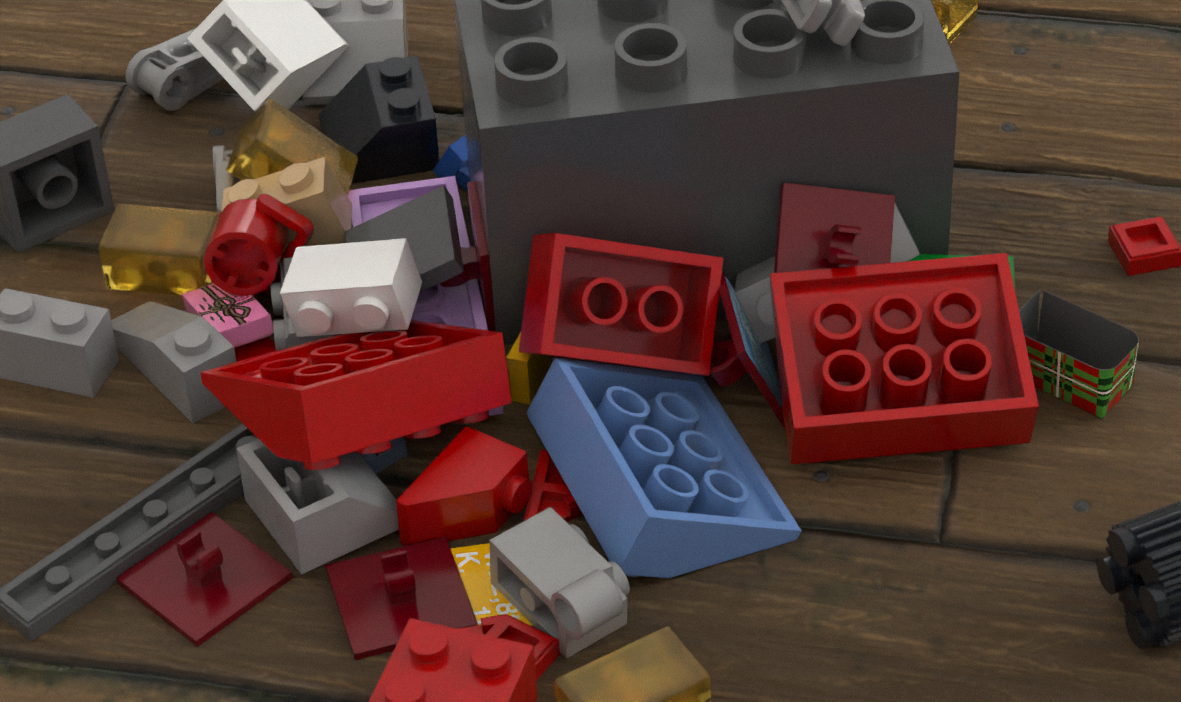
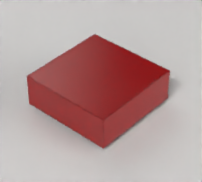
[1108,217,1181,276]

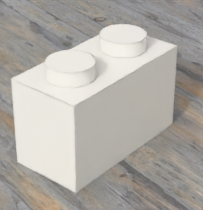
[280,238,422,337]

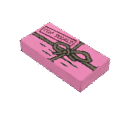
[182,283,274,348]

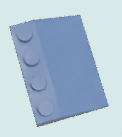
[526,357,802,578]

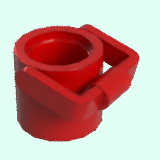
[203,194,314,297]

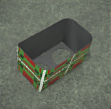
[1019,289,1139,419]

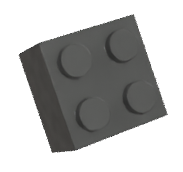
[0,94,115,253]

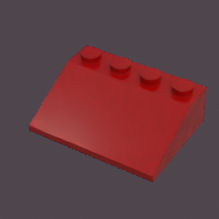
[770,253,1039,464]
[200,320,512,470]

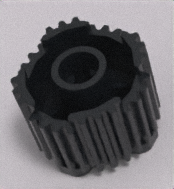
[1096,501,1181,650]

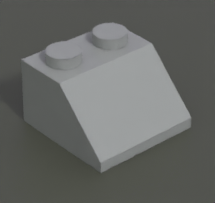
[303,0,408,106]

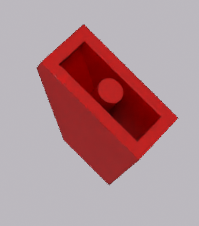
[396,426,532,546]

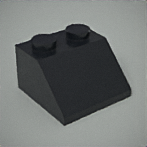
[319,56,440,185]

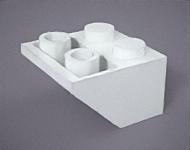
[187,0,349,120]

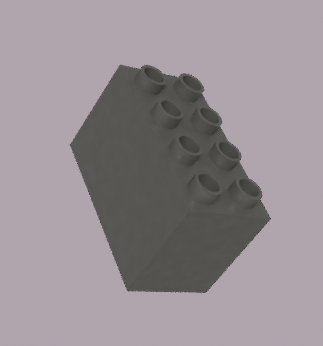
[454,0,960,345]

